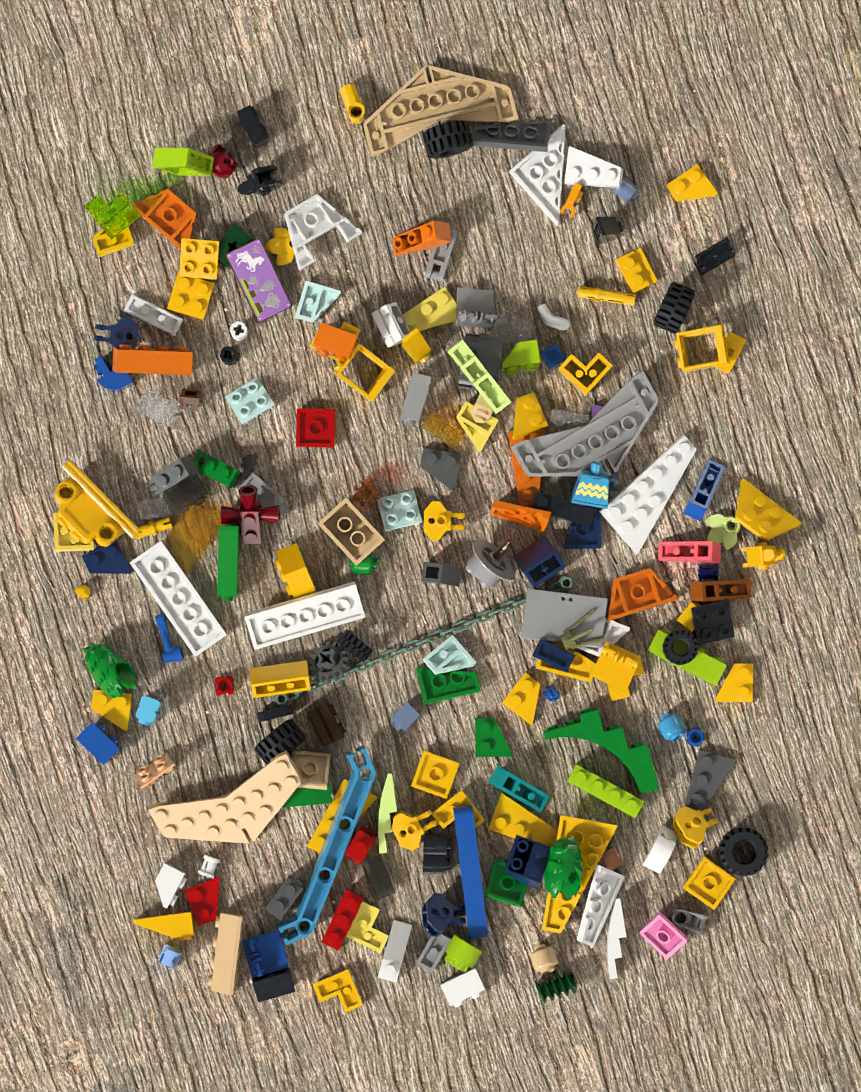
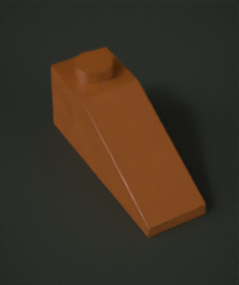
[690,579,751,601]

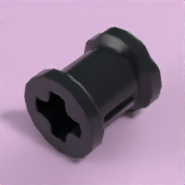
[220,346,238,366]

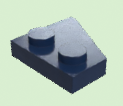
[82,540,132,574]

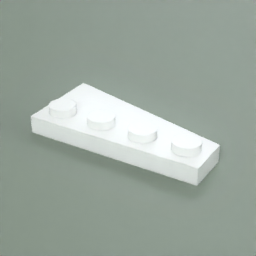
[577,864,625,947]

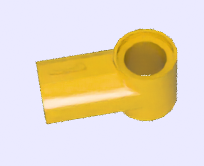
[339,83,366,124]

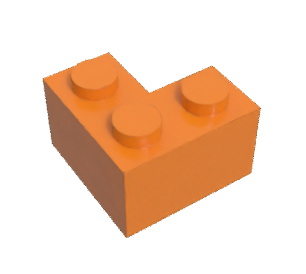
[313,322,358,361]

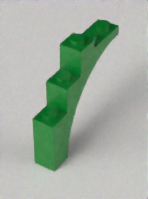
[543,707,659,794]

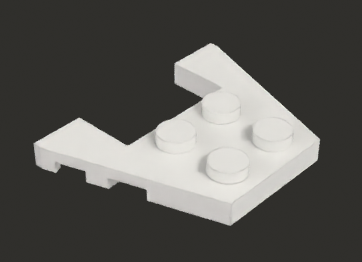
[284,194,363,271]

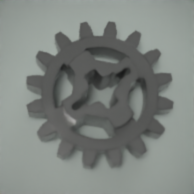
[308,641,350,683]

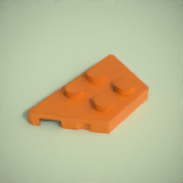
[129,189,197,250]
[607,568,678,621]

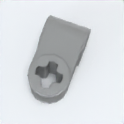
[670,908,709,935]

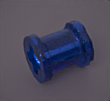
[698,563,718,581]

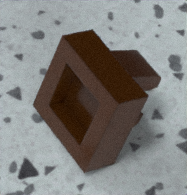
[180,389,201,411]

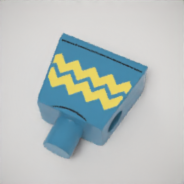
[571,461,609,509]

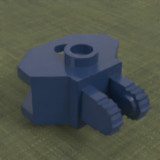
[94,316,138,348]
[421,893,466,937]

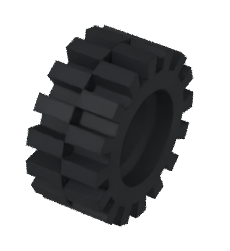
[337,629,373,663]
[662,630,698,665]

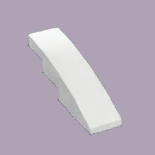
[607,897,627,979]

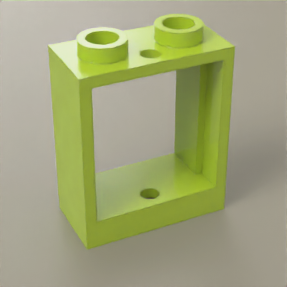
[152,148,214,176]

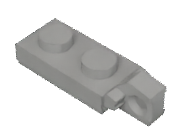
[240,472,289,516]

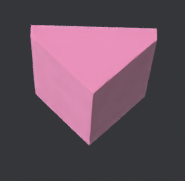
[639,911,689,959]

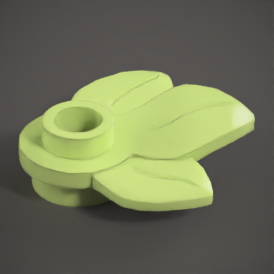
[705,514,741,550]

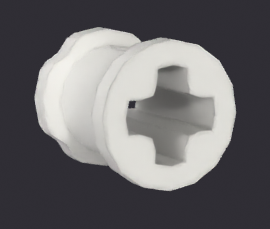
[230,321,248,341]
[198,855,220,879]

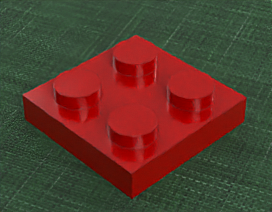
[296,409,335,448]

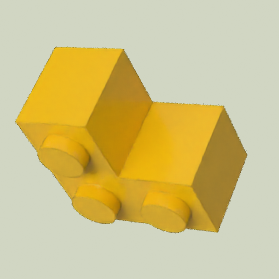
[558,353,613,396]
[275,543,316,599]

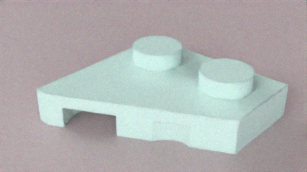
[295,281,341,323]
[423,635,477,675]

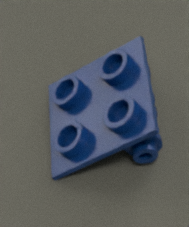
[241,930,289,978]

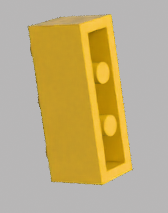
[250,660,311,698]

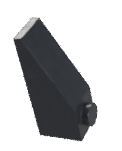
[593,217,623,245]
[532,491,596,528]

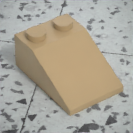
[318,498,385,566]

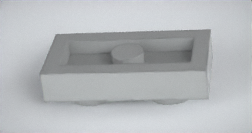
[415,933,451,973]

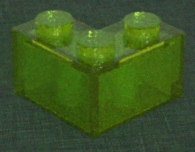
[84,193,141,240]

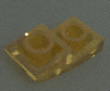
[421,411,465,449]

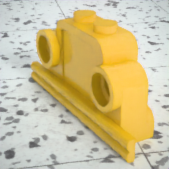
[55,459,140,547]

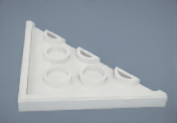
[509,124,566,226]

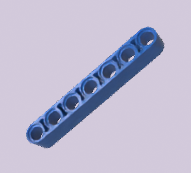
[453,805,488,939]

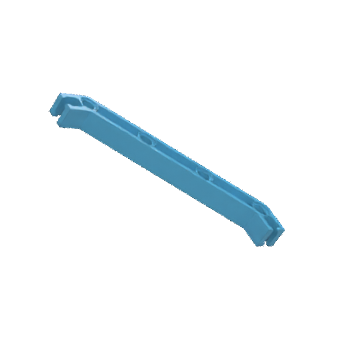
[276,745,376,946]

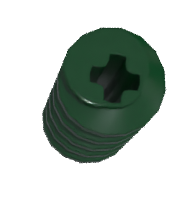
[534,969,577,1003]

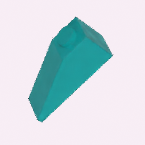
[488,766,551,813]

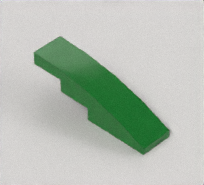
[281,784,332,808]

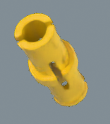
[135,516,173,540]

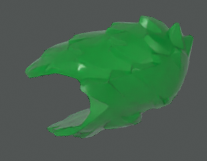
[83,643,137,698]
[544,836,583,900]

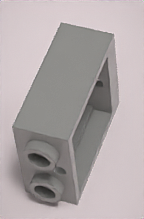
[400,372,432,427]

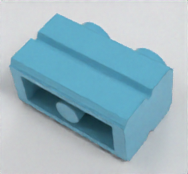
[135,696,164,726]

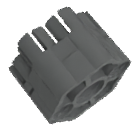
[458,333,503,390]

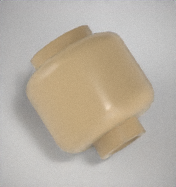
[530,944,558,974]

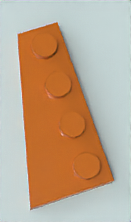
[508,429,546,506]

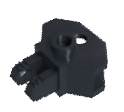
[237,165,283,196]

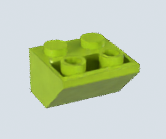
[501,340,540,375]

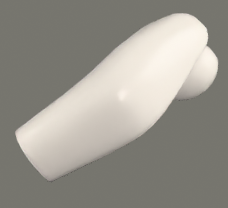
[537,304,570,330]

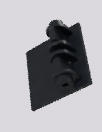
[691,600,735,645]

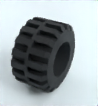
[422,120,474,159]
[654,281,695,334]
[254,719,306,765]
[718,827,769,876]

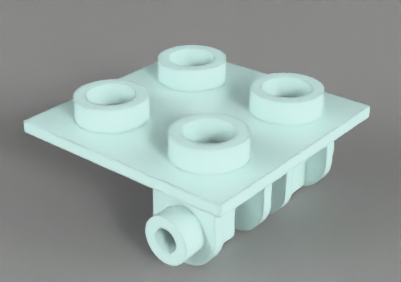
[225,377,275,425]
[377,490,422,532]

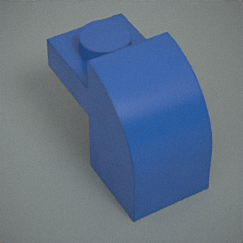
[94,356,134,392]

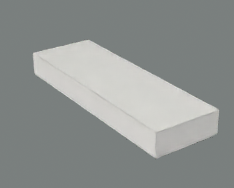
[123,294,183,336]

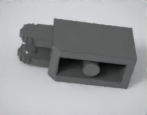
[145,455,200,498]

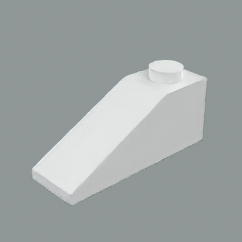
[378,920,412,983]

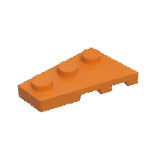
[490,500,551,533]

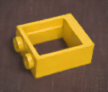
[674,325,730,372]
[333,343,395,402]

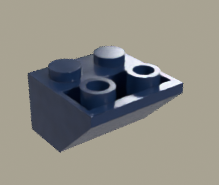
[513,536,566,589]
[504,835,550,889]

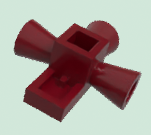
[220,485,280,544]

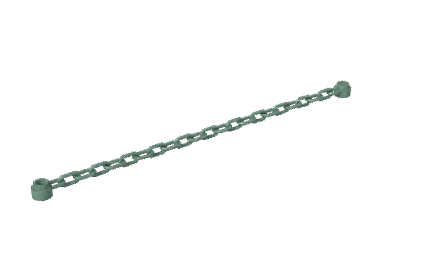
[274,575,574,707]

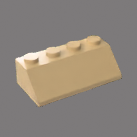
[208,912,245,995]

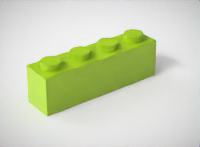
[646,629,727,686]
[566,764,645,818]

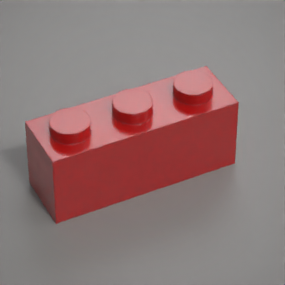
[321,889,364,951]

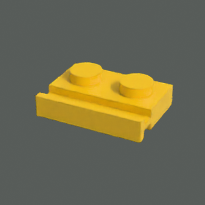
[615,247,658,294]

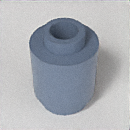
[610,177,640,203]

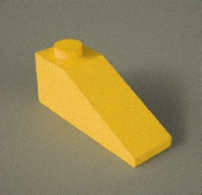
[402,328,431,364]
[133,911,195,941]

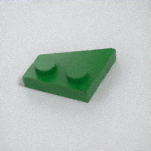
[475,718,513,757]

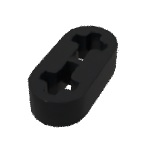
[256,705,294,722]

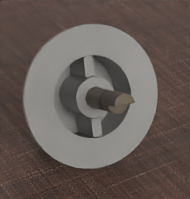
[466,539,515,588]

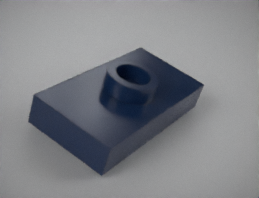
[532,638,575,673]

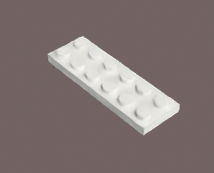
[130,541,227,657]
[244,581,365,650]

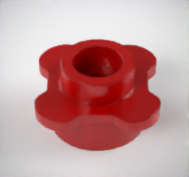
[215,676,235,696]

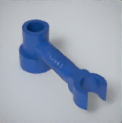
[155,614,184,664]

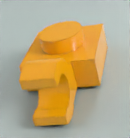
[560,182,584,219]

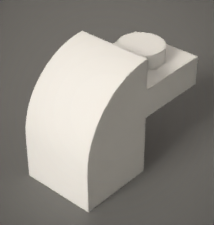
[643,825,678,874]

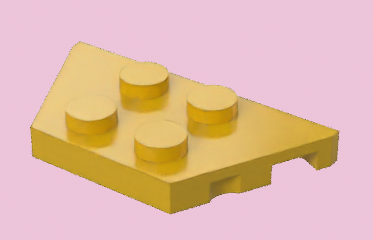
[735,478,802,542]

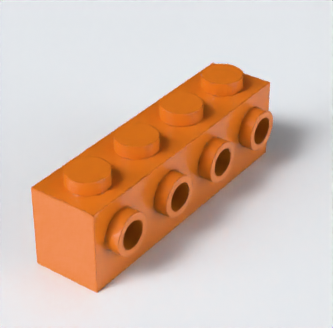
[112,344,193,375]

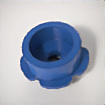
[544,685,561,703]
[686,728,705,747]

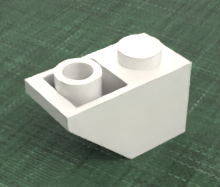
[155,863,187,908]

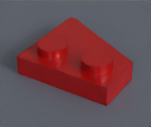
[184,877,220,926]

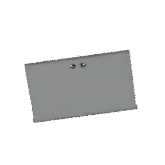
[520,589,608,648]

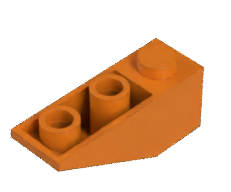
[392,221,452,256]

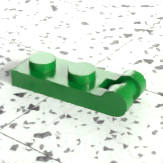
[194,449,241,489]

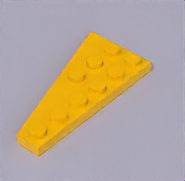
[542,815,618,933]

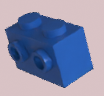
[76,722,121,765]

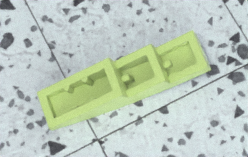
[447,339,511,414]
[378,773,397,853]

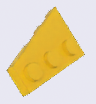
[535,642,596,683]

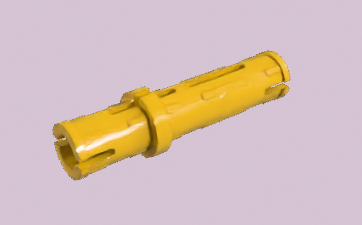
[577,285,636,306]

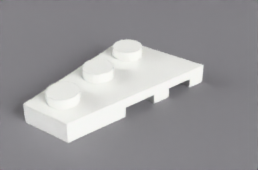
[564,146,623,188]

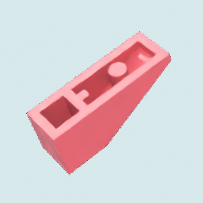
[658,541,721,563]

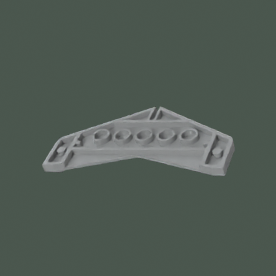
[510,371,658,477]

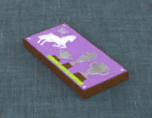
[224,237,293,323]

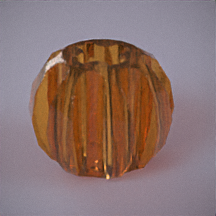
[353,479,381,507]

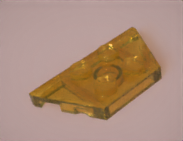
[166,506,223,574]

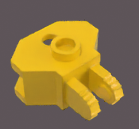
[424,501,466,541]
[741,542,786,570]
[672,806,719,848]
[392,809,438,851]

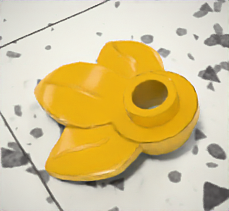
[265,228,294,266]

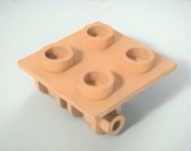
[135,752,176,789]

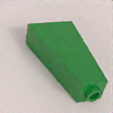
[217,525,241,601]

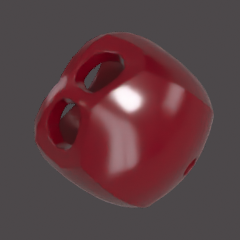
[208,144,238,179]

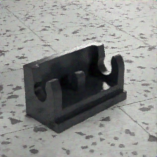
[693,237,735,275]
[252,967,295,1002]

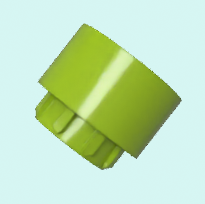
[444,934,483,972]

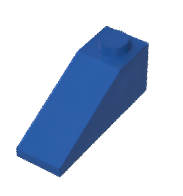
[683,459,725,521]

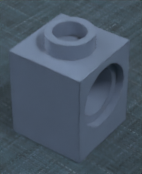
[391,702,420,732]

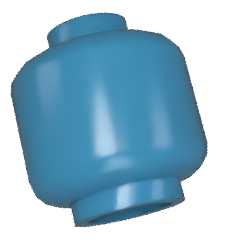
[658,712,686,742]

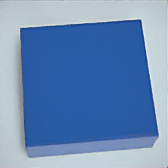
[540,343,566,369]

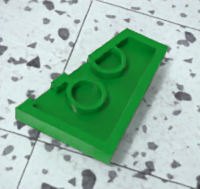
[416,667,481,705]

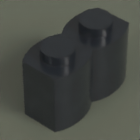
[238,105,269,149]
[423,834,451,874]

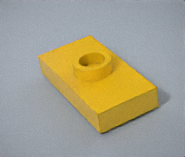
[714,331,746,374]

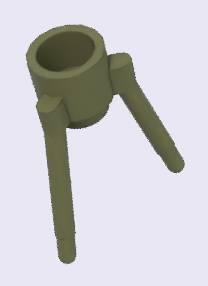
[560,608,605,650]

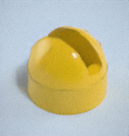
[74,585,90,601]

